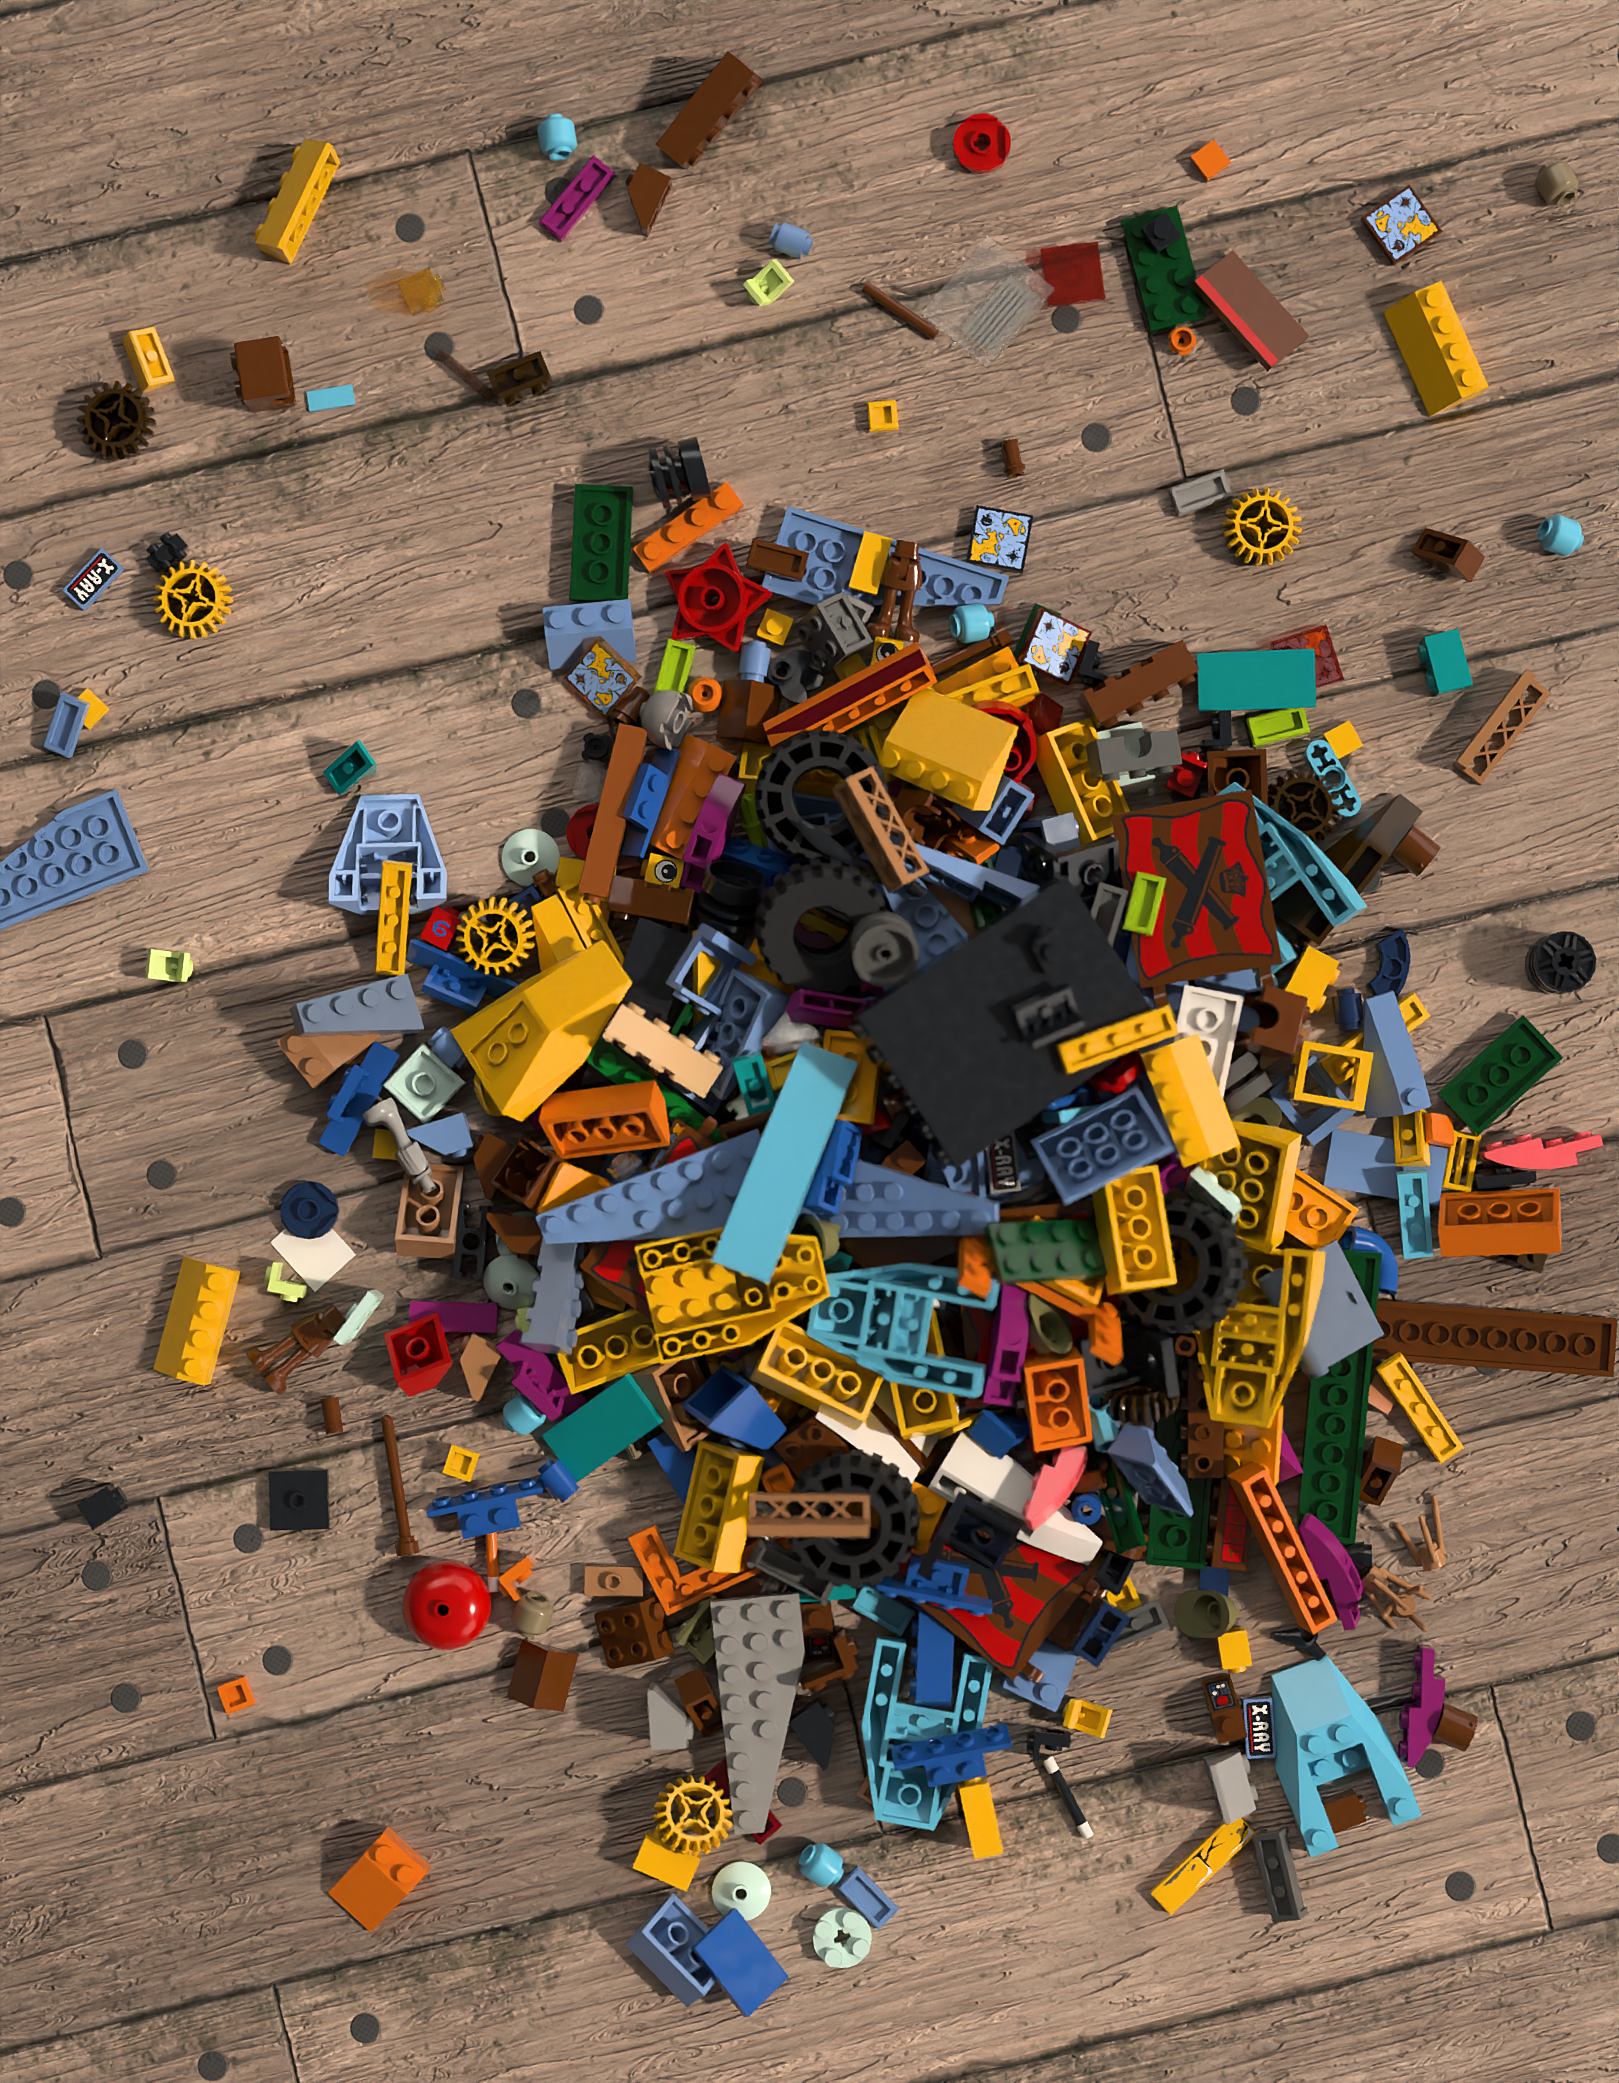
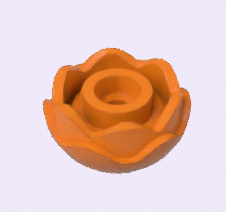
[687,677,723,713]

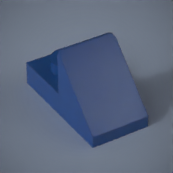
[967,1410,1030,1459]

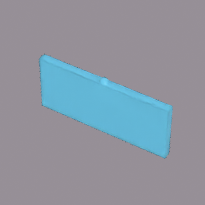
[306,384,356,412]

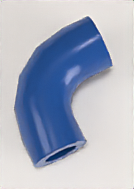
[1341,1225,1398,1295]

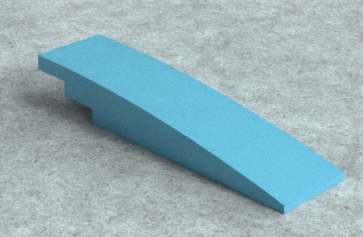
[712,1041,858,1284]

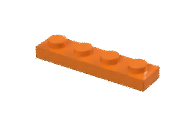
[632,482,744,573]

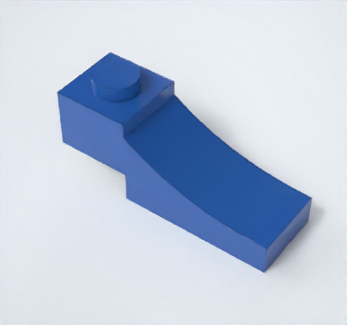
[802,1119,863,1215]

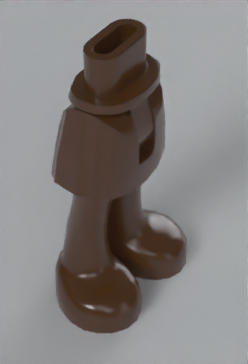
[866,540,922,643]
[246,1304,346,1396]

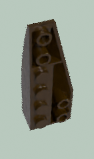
[1272,794,1423,948]

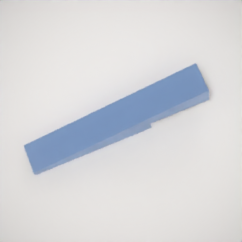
[889,835,1040,909]

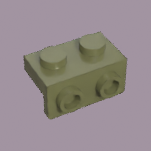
[674,1595,721,1667]

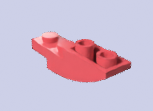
[1478,1130,1603,1169]
[1022,1444,1089,1530]

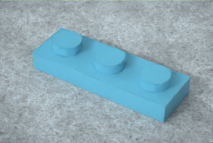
[1396,1169,1433,1259]

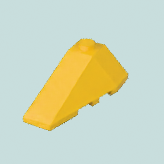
[531,894,585,972]

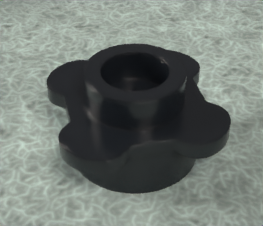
[581,732,612,763]

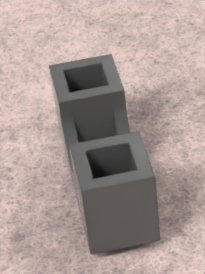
[1086,729,1183,783]

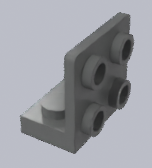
[796,591,873,674]

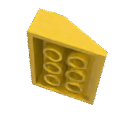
[878,688,1018,810]
[1193,1121,1302,1253]

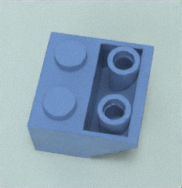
[951,774,1035,845]

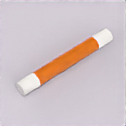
[485,1532,500,1592]

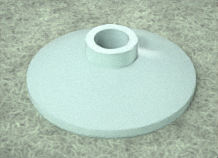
[502,829,560,887]
[483,1254,540,1310]
[712,1861,771,1921]

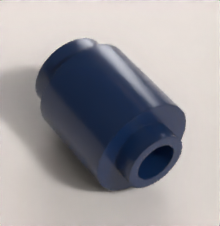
[1332,988,1364,1031]

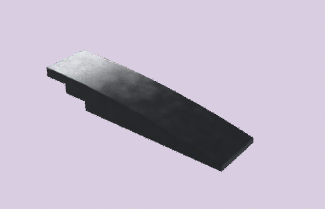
[579,918,693,1160]

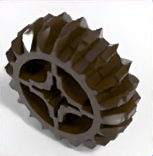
[76,381,156,461]
[1268,768,1341,844]
[1100,1381,1180,1425]

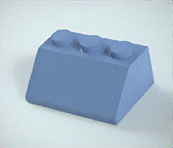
[542,599,637,670]
[1108,1424,1193,1517]
[625,1893,716,2007]

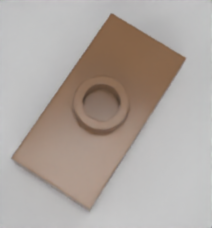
[584,1565,644,1597]

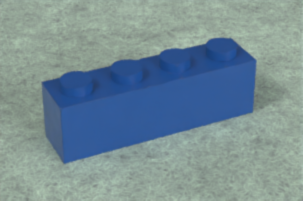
[647,1431,697,1505]
[909,1602,954,1707]

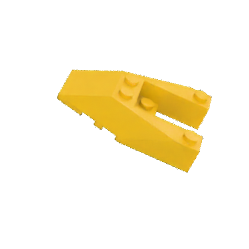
[1193,1248,1326,1428]

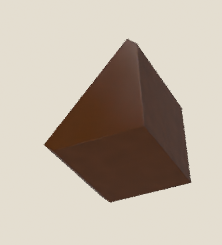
[716,680,781,745]
[1207,749,1268,806]
[507,1639,579,1711]

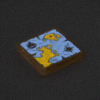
[564,636,642,718]

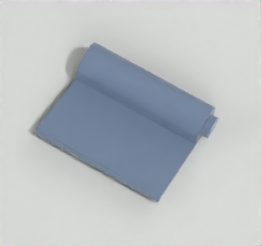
[1258,1240,1384,1379]

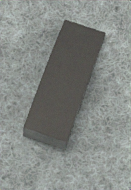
[1090,882,1128,946]

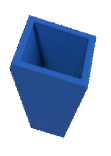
[681,1365,787,1450]

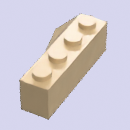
[602,1002,723,1098]

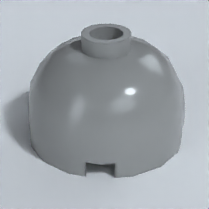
[639,690,693,750]

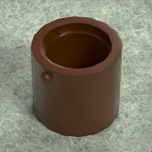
[1390,825,1441,876]
[1432,1703,1477,1752]

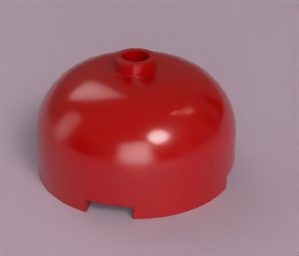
[970,700,1037,783]
[402,1560,492,1650]

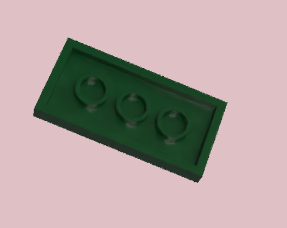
[1121,206,1207,334]
[569,484,634,602]
[1436,1015,1563,1137]
[984,1219,1108,1285]

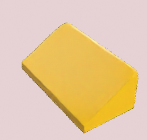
[122,327,175,392]
[1392,1109,1430,1167]

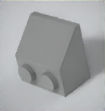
[647,1682,694,1751]
[1203,1747,1259,1824]

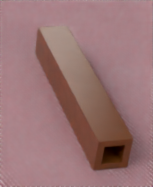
[578,723,648,905]

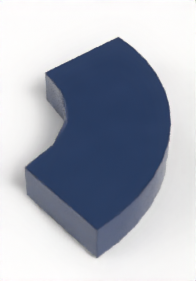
[1367,928,1411,997]

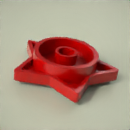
[665,543,772,653]

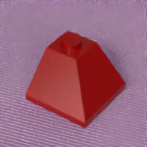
[384,1312,452,1397]

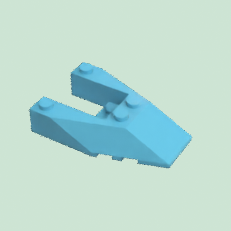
[1216,782,1367,974]
[807,1263,1000,1398]
[862,1634,993,1831]
[1271,1655,1422,1858]

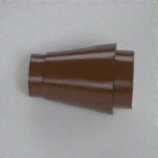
[611,686,650,727]

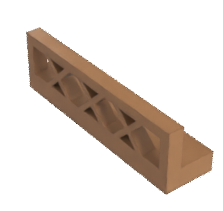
[1452,669,1551,785]
[832,766,929,894]
[747,1492,870,1537]

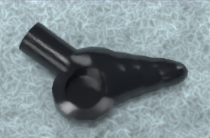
[1270,1627,1326,1661]

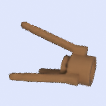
[1395,1494,1447,1571]
[1361,1565,1432,1630]
[1382,1584,1427,1632]

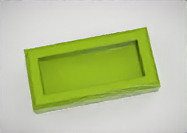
[653,639,696,695]
[1245,708,1310,748]
[1123,871,1166,937]

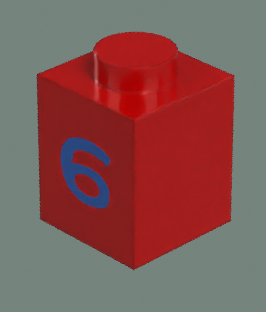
[420,905,464,952]

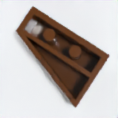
[607,875,700,933]

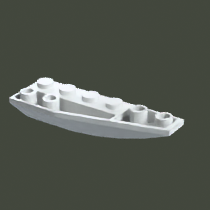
[928,1429,1103,1565]

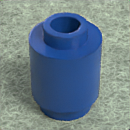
[537,1459,580,1503]
[1072,1492,1102,1525]

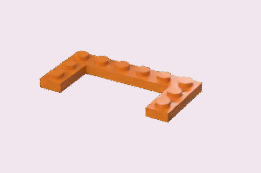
[958,1235,1122,1365]
[628,1462,797,1616]

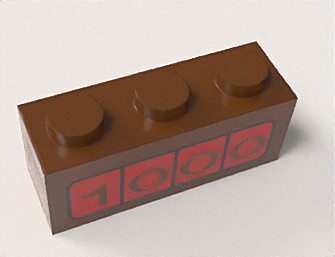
[1205,1477,1252,1571]

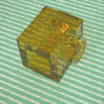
[397,268,446,316]

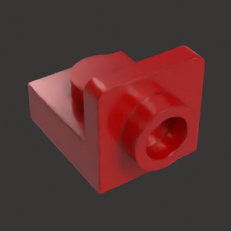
[1165,751,1208,799]

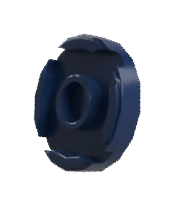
[281,1181,339,1240]

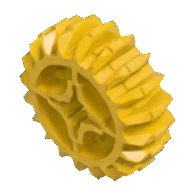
[1223,487,1302,567]
[153,560,233,640]
[456,897,535,976]
[653,1775,732,1857]

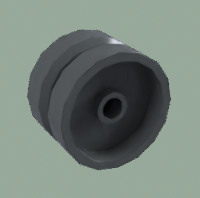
[850,911,919,988]
[1223,1051,1273,1115]

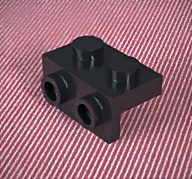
[1012,983,1086,1049]

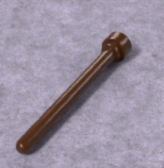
[930,622,1013,674]
[381,1415,420,1556]

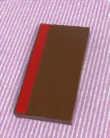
[1191,250,1309,372]

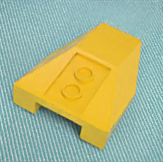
[450,940,632,1122]
[635,1227,830,1364]

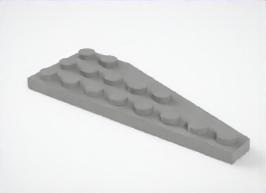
[710,1591,805,1835]

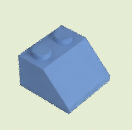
[1000,1639,1078,1712]

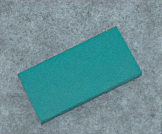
[1197,649,1316,712]
[542,1373,664,1483]

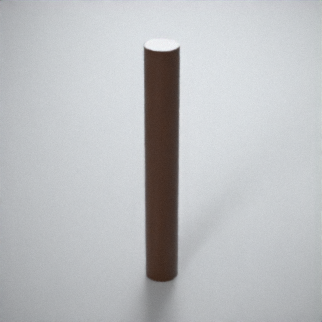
[862,282,940,340]

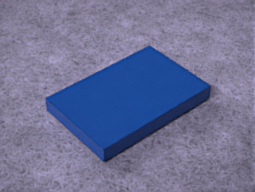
[691,1908,789,2017]

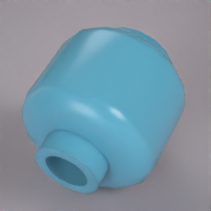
[537,114,577,160]
[1537,514,1584,557]
[949,603,994,643]
[503,1393,546,1435]
[799,1842,844,1887]

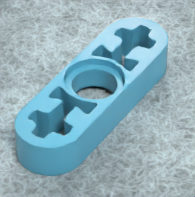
[1304,740,1361,818]

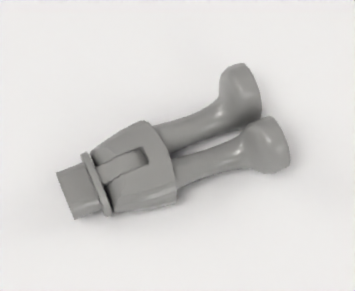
[362,1098,436,1194]

